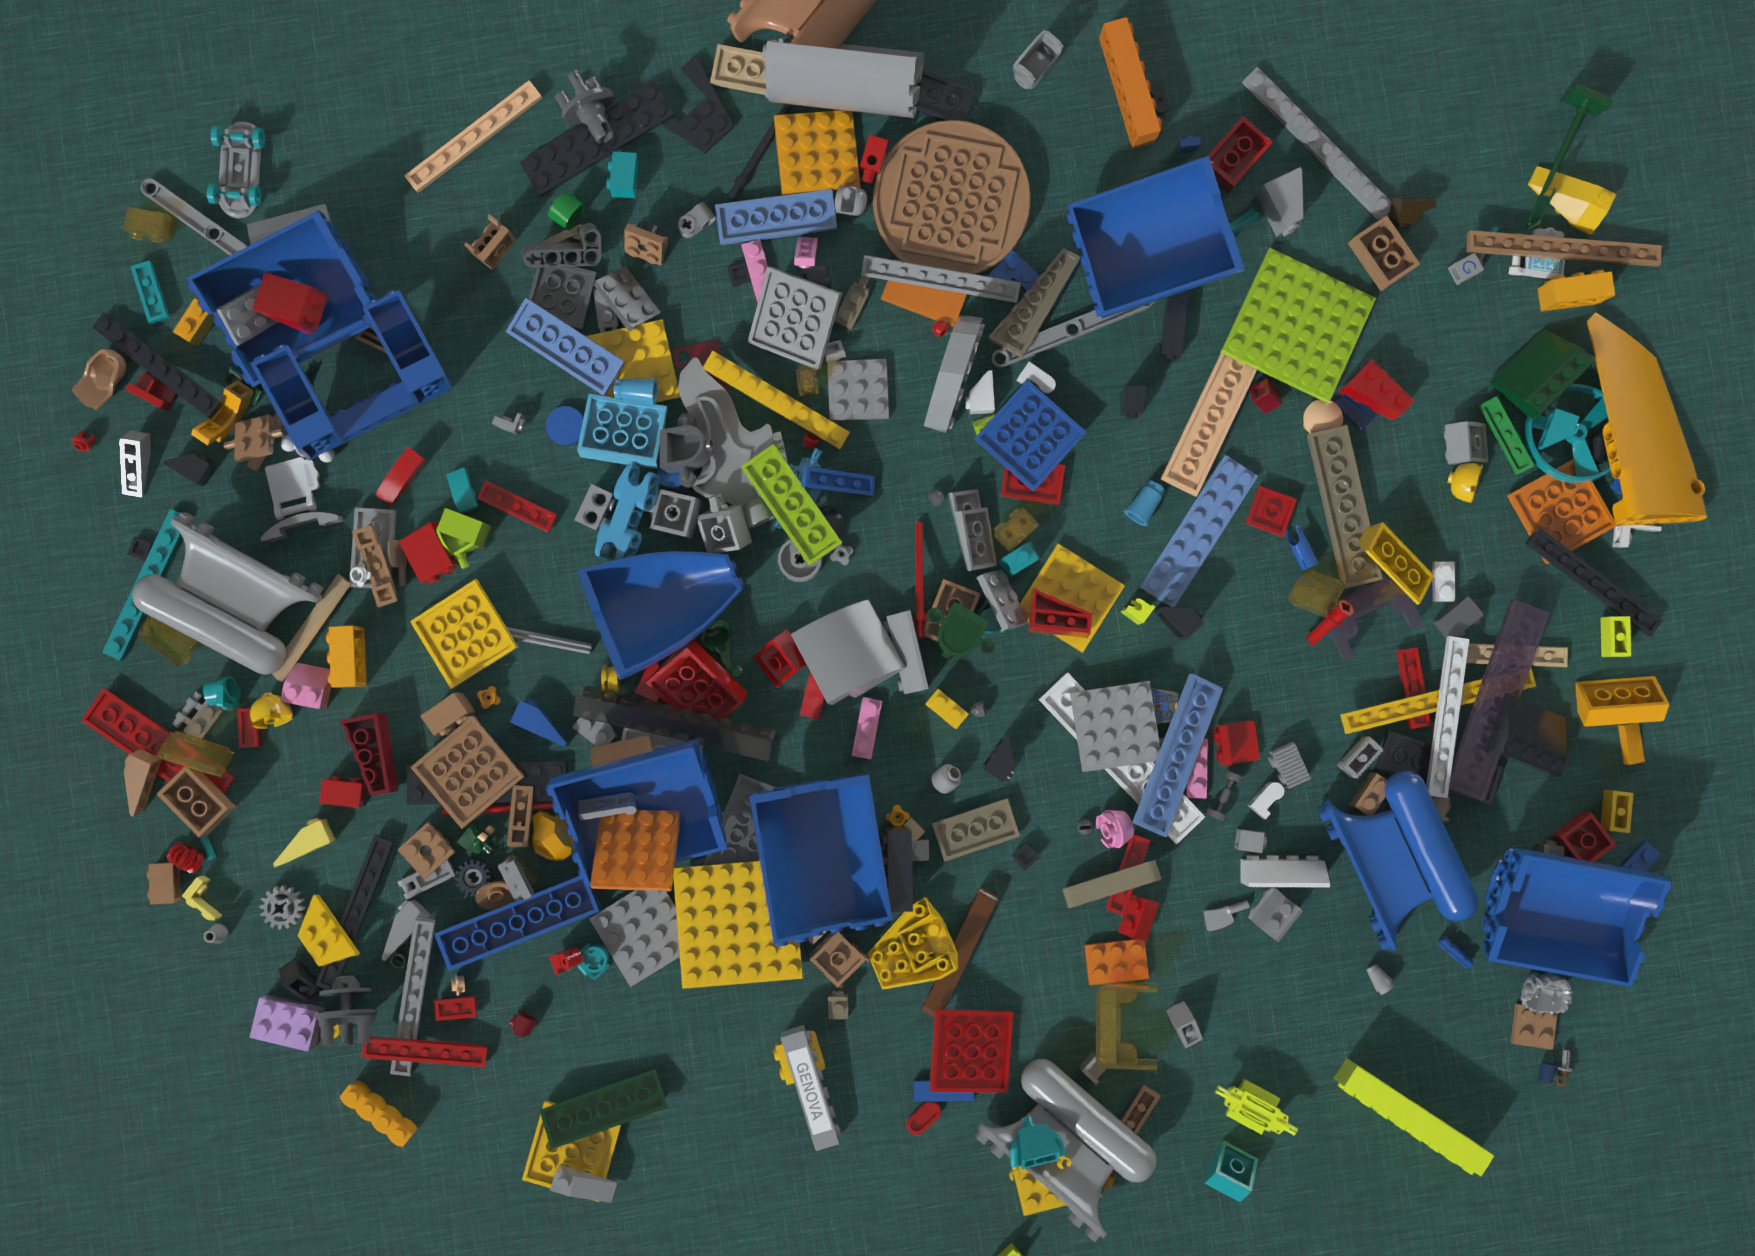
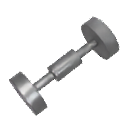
[1206,770,1244,822]

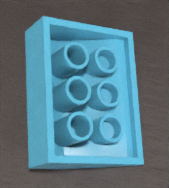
[577,394,667,470]

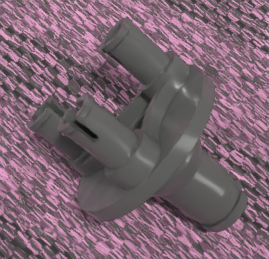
[555,70,614,144]

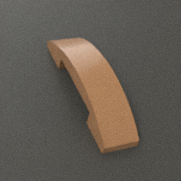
[352,525,398,607]

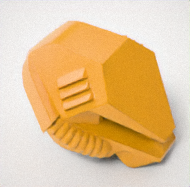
[531,811,574,861]

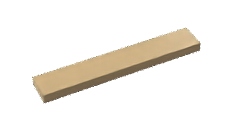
[272,574,351,682]
[1466,643,1568,667]

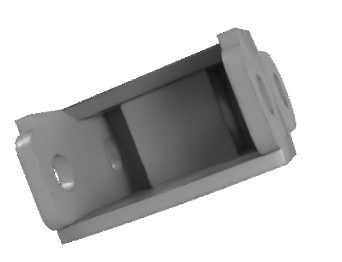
[1013,30,1064,89]

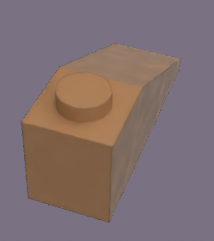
[124,749,161,817]
[507,785,534,848]

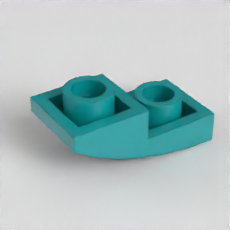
[446,468,478,514]

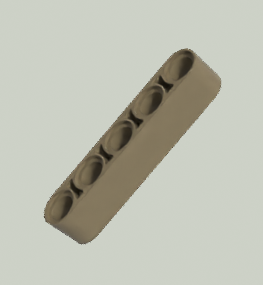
[1062,860,1161,909]

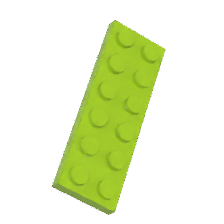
[740,444,842,566]

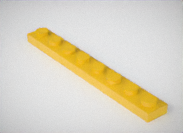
[703,351,850,450]

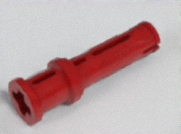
[1306,600,1354,645]

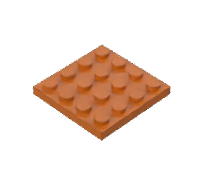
[1507,458,1616,564]
[590,810,681,891]

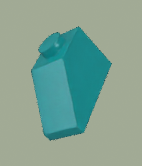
[1537,408,1580,450]

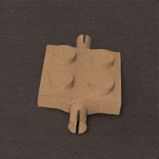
[224,415,286,462]

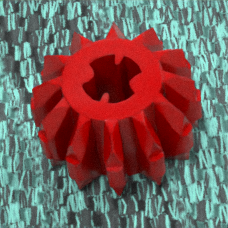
[167,842,204,873]

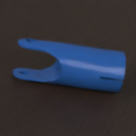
[1285,524,1318,571]

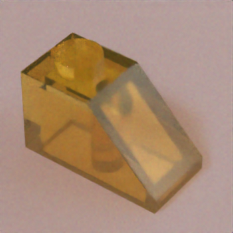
[796,365,819,396]

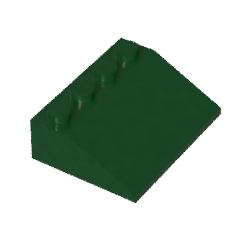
[1489,329,1595,422]

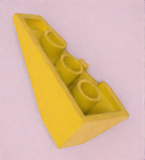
[1528,166,1616,235]

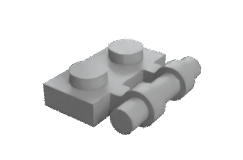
[172,691,225,743]

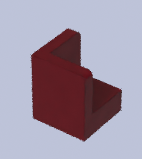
[1250,378,1282,414]

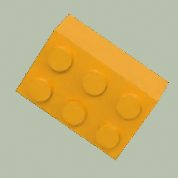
[1538,270,1615,312]
[326,626,367,688]

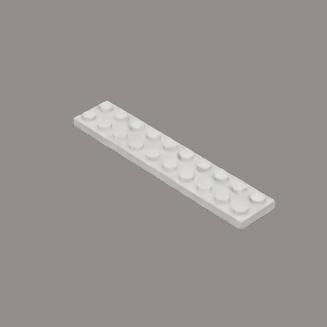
[1038,672,1205,844]

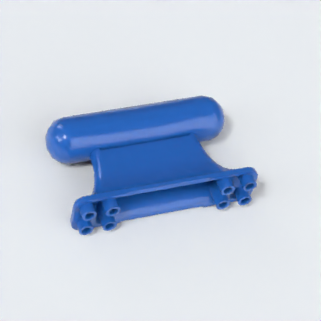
[1318,770,1479,951]

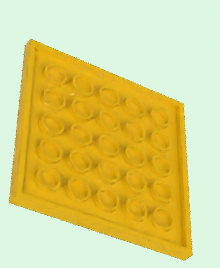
[673,860,803,989]

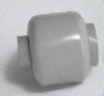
[931,764,961,794]

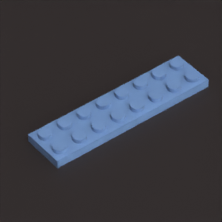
[1139,455,1258,607]
[1132,673,1223,837]

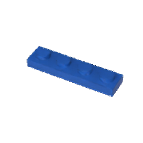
[801,466,875,496]

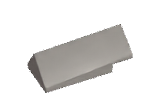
[948,489,997,571]

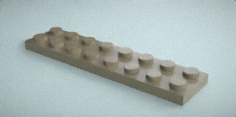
[1307,425,1383,589]

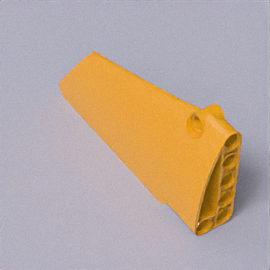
[1587,313,1707,526]

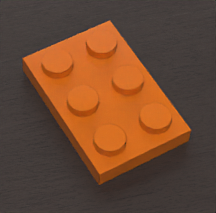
[1084,939,1149,985]

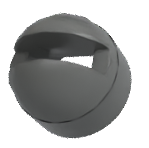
[928,490,944,507]
[971,701,986,717]
[1076,819,1093,835]

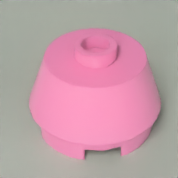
[1096,810,1134,848]

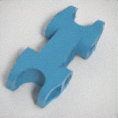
[595,464,660,560]

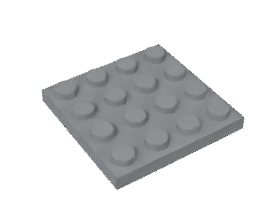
[748,266,842,370]
[1070,681,1160,772]
[589,890,680,987]

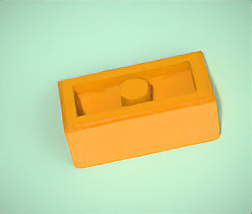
[1618,723,1645,765]

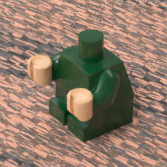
[457,822,495,855]

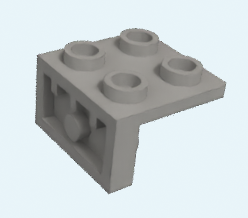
[1248,887,1303,942]

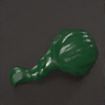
[697,617,743,679]

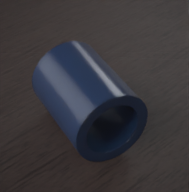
[1538,1062,1556,1083]

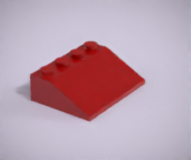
[645,639,747,736]

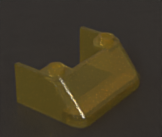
[1096,982,1157,1070]

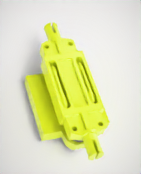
[1215,1078,1298,1136]

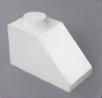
[965,370,995,414]

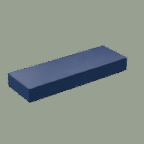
[914,1080,974,1102]

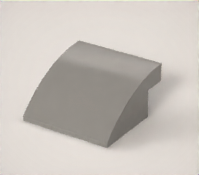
[791,600,906,705]

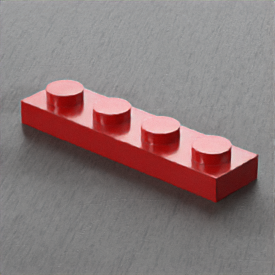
[477,480,558,533]
[1396,647,1431,729]
[1106,834,1151,916]

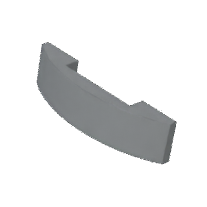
[261,512,344,543]

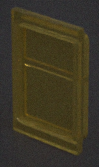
[157,731,234,777]

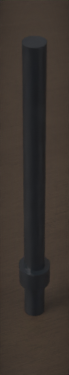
[727,104,792,201]

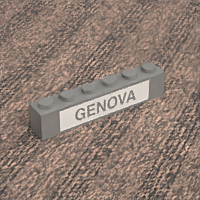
[781,1025,841,1151]

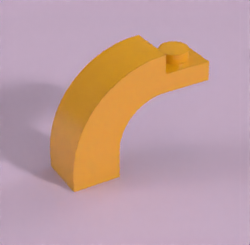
[191,380,254,445]

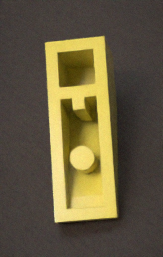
[273,818,336,867]

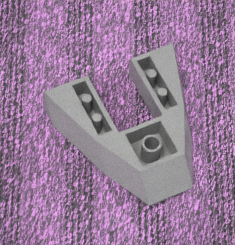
[924,315,985,433]

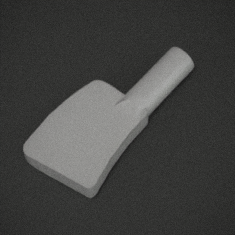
[1203,900,1249,931]

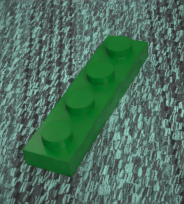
[1479,395,1536,475]

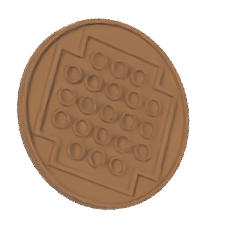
[873,120,1030,275]

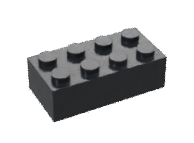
[880,825,913,912]

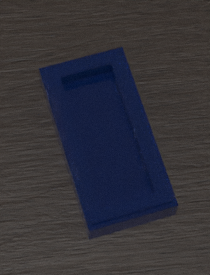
[1334,394,1376,431]

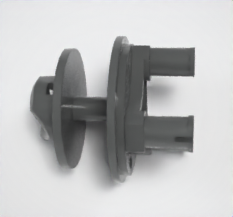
[314,976,377,1046]

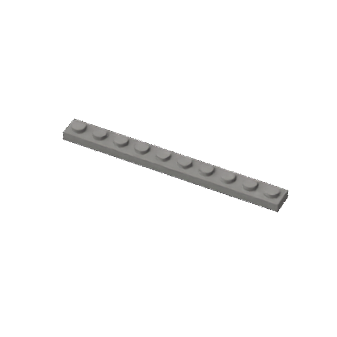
[1242,67,1391,221]

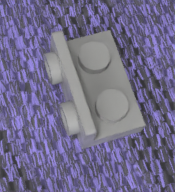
[498,856,534,901]

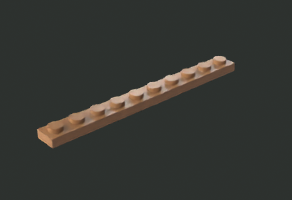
[1466,230,1662,267]

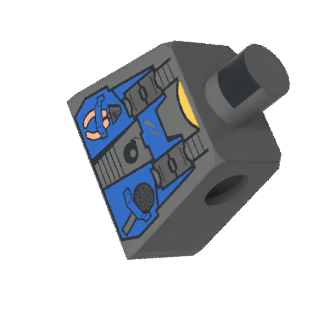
[1151,688,1179,724]

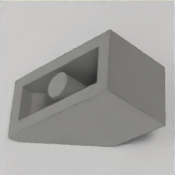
[1166,1001,1203,1049]

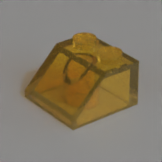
[1288,569,1346,618]

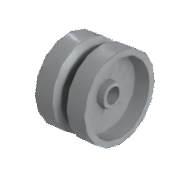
[778,539,822,582]

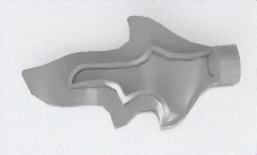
[678,357,775,529]

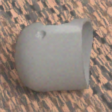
[835,184,867,216]

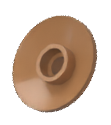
[475,881,514,910]

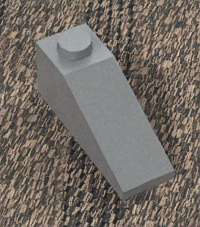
[120,430,151,497]
[382,899,431,961]
[550,1164,618,1202]

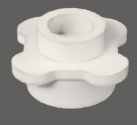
[350,563,371,587]

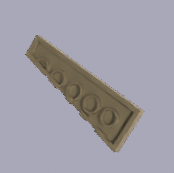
[989,248,1081,358]

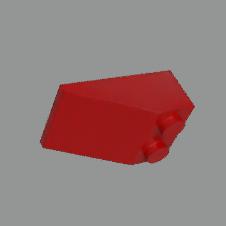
[252,273,329,334]

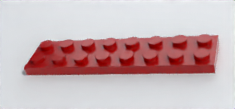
[81,688,236,795]

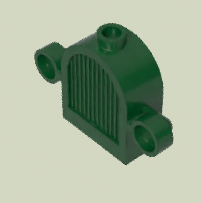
[927,602,996,660]

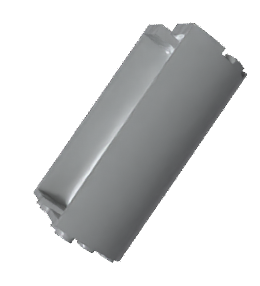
[762,38,925,118]

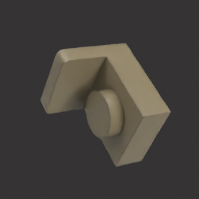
[828,990,848,1019]

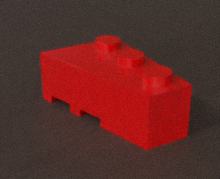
[1338,359,1415,421]
[1028,588,1092,638]

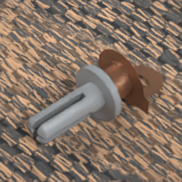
[1554,1050,1573,1087]

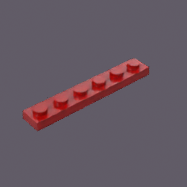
[361,1036,488,1067]

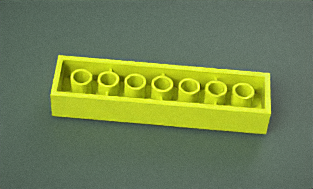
[1334,1058,1494,1176]

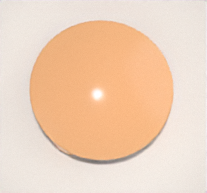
[1303,400,1343,433]

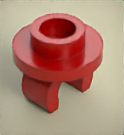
[72,430,95,452]

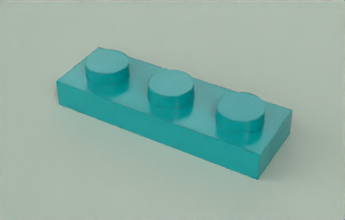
[130,261,170,324]

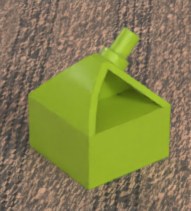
[436,508,491,569]

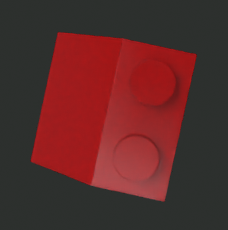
[753,629,807,688]

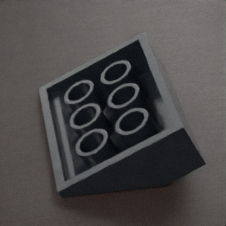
[1485,693,1567,777]

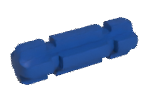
[1438,936,1473,969]

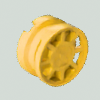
[601,664,621,692]

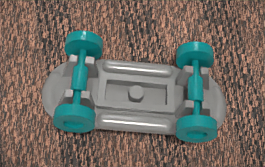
[207,122,265,219]

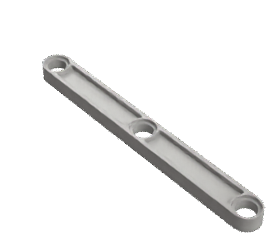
[141,179,248,255]
[991,302,1154,369]

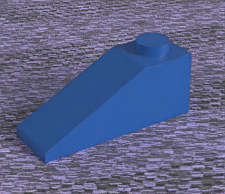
[510,698,570,747]

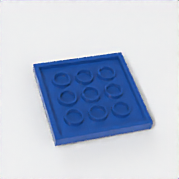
[974,380,1087,492]

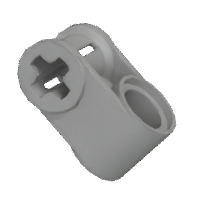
[678,202,716,238]

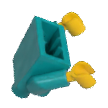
[1009,1116,1072,1181]

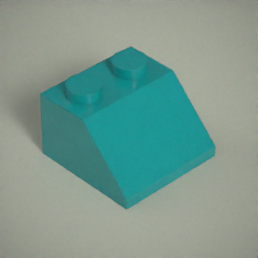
[1205,1140,1258,1202]

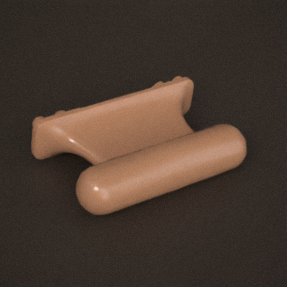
[727,0,877,49]

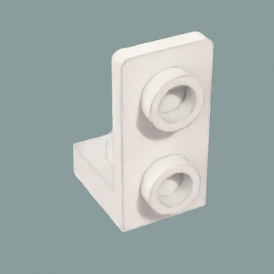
[1613,524,1662,548]

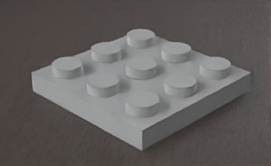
[827,359,889,421]

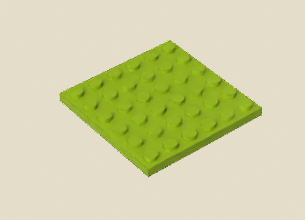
[1221,247,1376,403]

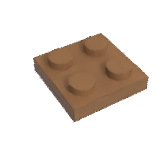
[1511,1003,1557,1050]

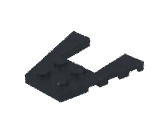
[661,55,734,154]

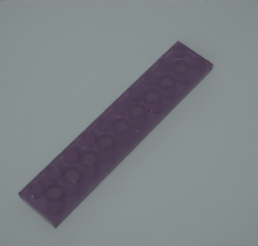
[1449,599,1549,801]

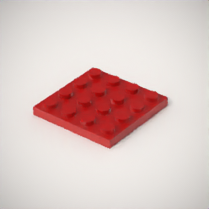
[929,1009,1013,1093]

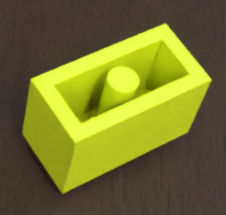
[1601,616,1631,657]

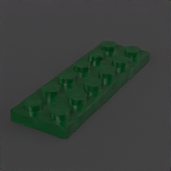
[540,1069,668,1149]

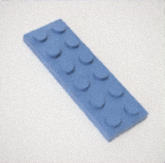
[715,189,837,245]
[506,298,626,396]

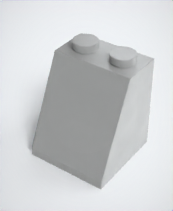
[1256,167,1303,237]

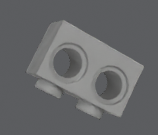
[575,484,616,532]

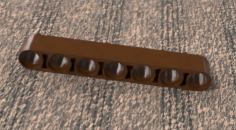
[921,887,998,1018]

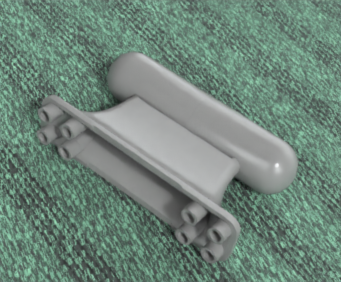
[132,512,324,675]
[974,1059,1157,1242]

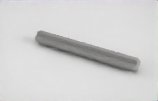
[507,627,592,654]

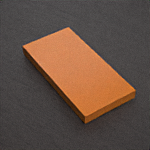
[881,280,967,327]

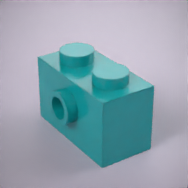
[606,152,639,198]

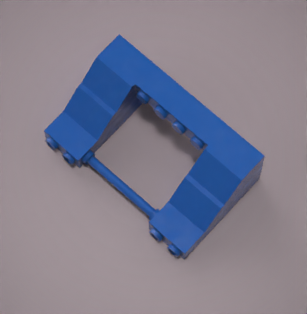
[250,290,452,461]

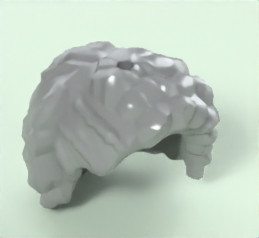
[1520,972,1573,1015]

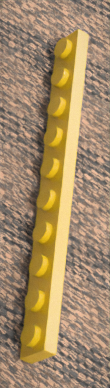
[1340,667,1536,734]

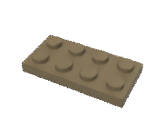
[932,798,1020,862]

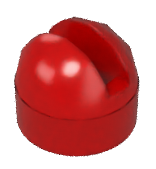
[933,320,950,338]
[802,433,819,450]

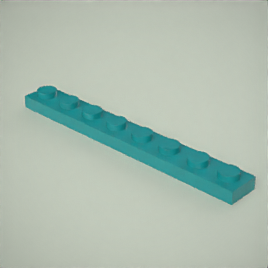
[102,509,182,661]

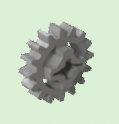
[259,885,306,930]

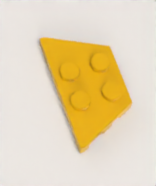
[298,895,360,966]

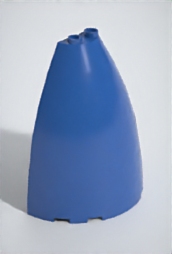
[577,551,745,680]

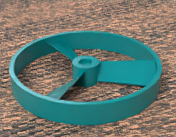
[1524,384,1611,483]

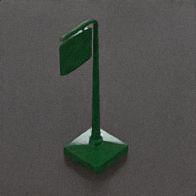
[1526,83,1614,230]

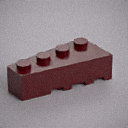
[339,713,399,796]

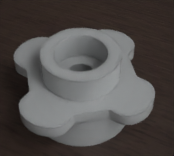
[830,544,853,565]

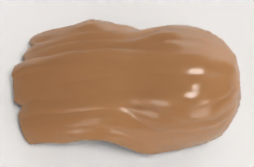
[72,349,127,410]

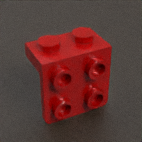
[1213,721,1260,766]

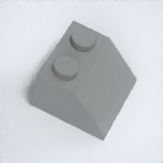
[1444,421,1489,465]

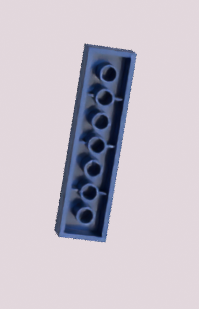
[435,875,603,971]

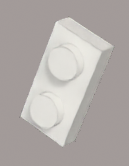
[1432,562,1455,602]

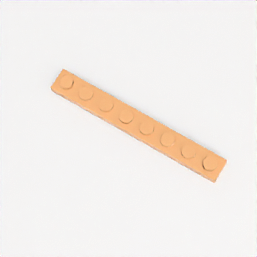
[404,81,542,193]

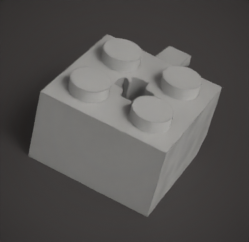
[646,490,702,539]
[697,494,752,553]

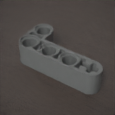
[521,223,601,268]

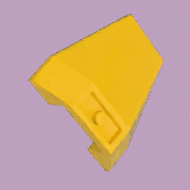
[867,898,958,989]

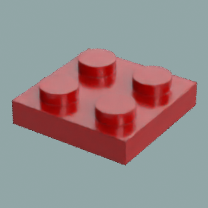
[1245,486,1297,537]

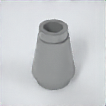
[203,924,228,944]
[1366,963,1394,995]

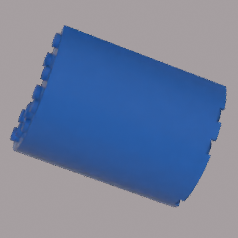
[1066,156,1244,319]
[187,211,376,387]
[546,739,727,886]
[749,774,893,947]
[1482,848,1671,987]

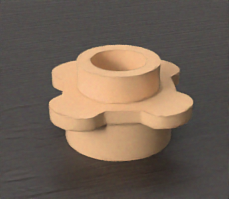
[451,974,465,996]

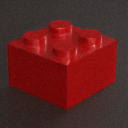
[1551,811,1616,862]

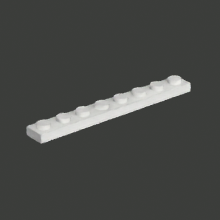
[1426,636,1469,798]

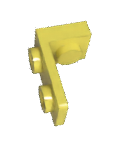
[182,875,222,921]

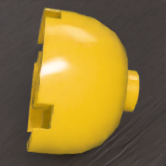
[1447,462,1483,503]
[250,693,293,729]

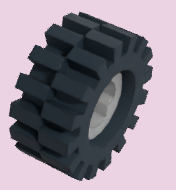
[455,858,494,896]

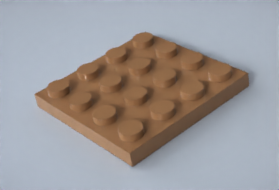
[411,715,525,829]

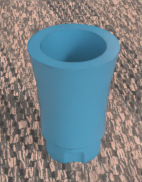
[614,377,658,405]
[1124,481,1165,526]

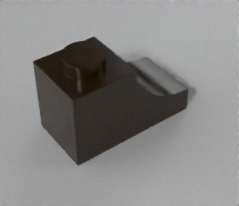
[1389,197,1437,227]

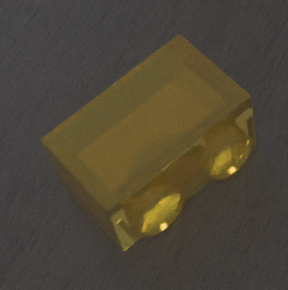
[123,207,174,243]

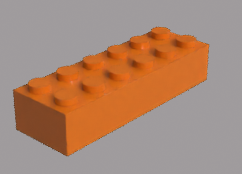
[1099,17,1162,149]

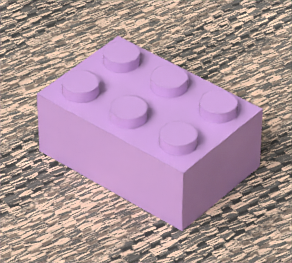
[249,994,325,1051]

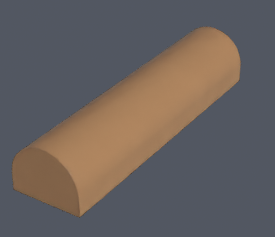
[1121,1084,1161,1135]

